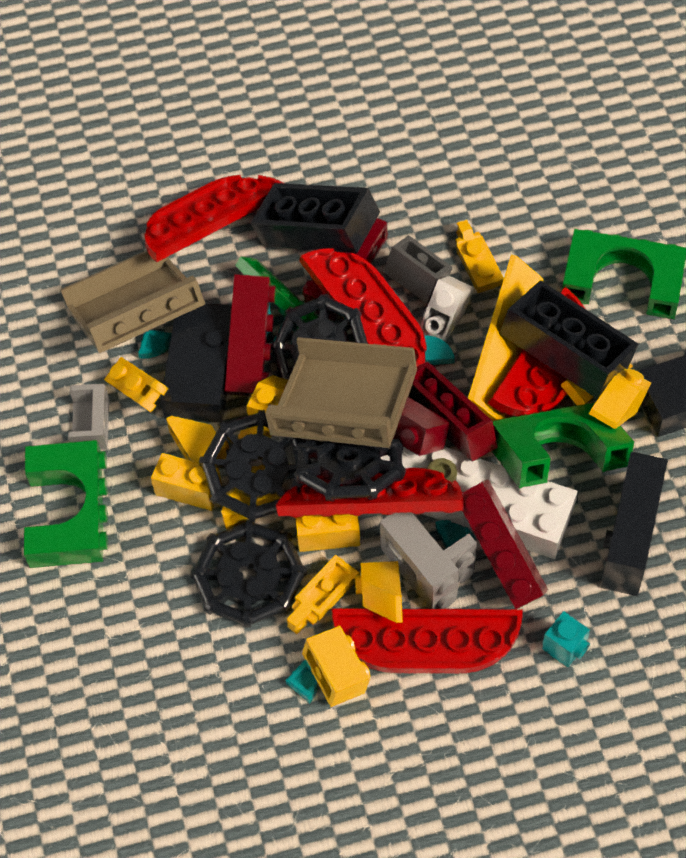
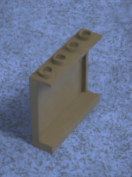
[60,250,205,354]
[265,337,417,448]

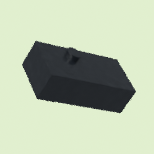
[251,183,380,253]
[499,280,639,399]
[160,303,232,422]
[638,355,686,437]
[600,451,668,597]

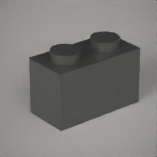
[383,235,453,304]

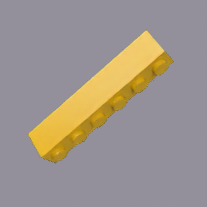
[468,255,543,421]

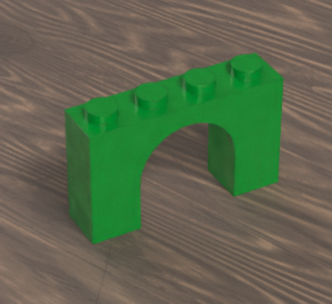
[562,229,686,320]
[492,402,634,488]
[24,440,108,568]

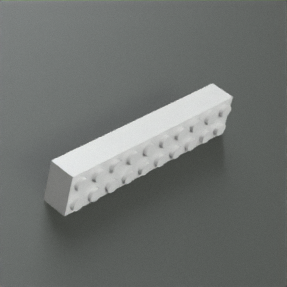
[271,435,578,559]

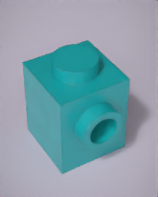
[542,611,590,667]

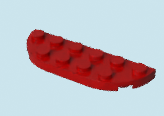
[144,175,283,262]
[299,248,427,366]
[487,287,585,416]
[276,468,464,518]
[332,608,523,674]

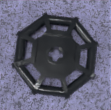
[271,294,368,380]
[199,410,311,522]
[293,439,406,502]
[190,519,307,628]

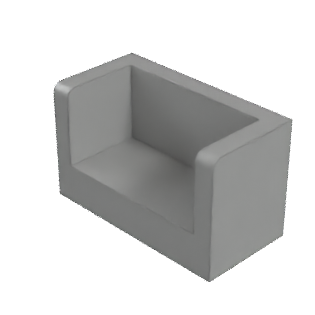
[68,384,109,450]

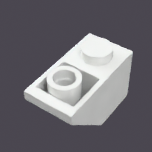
[420,276,474,342]

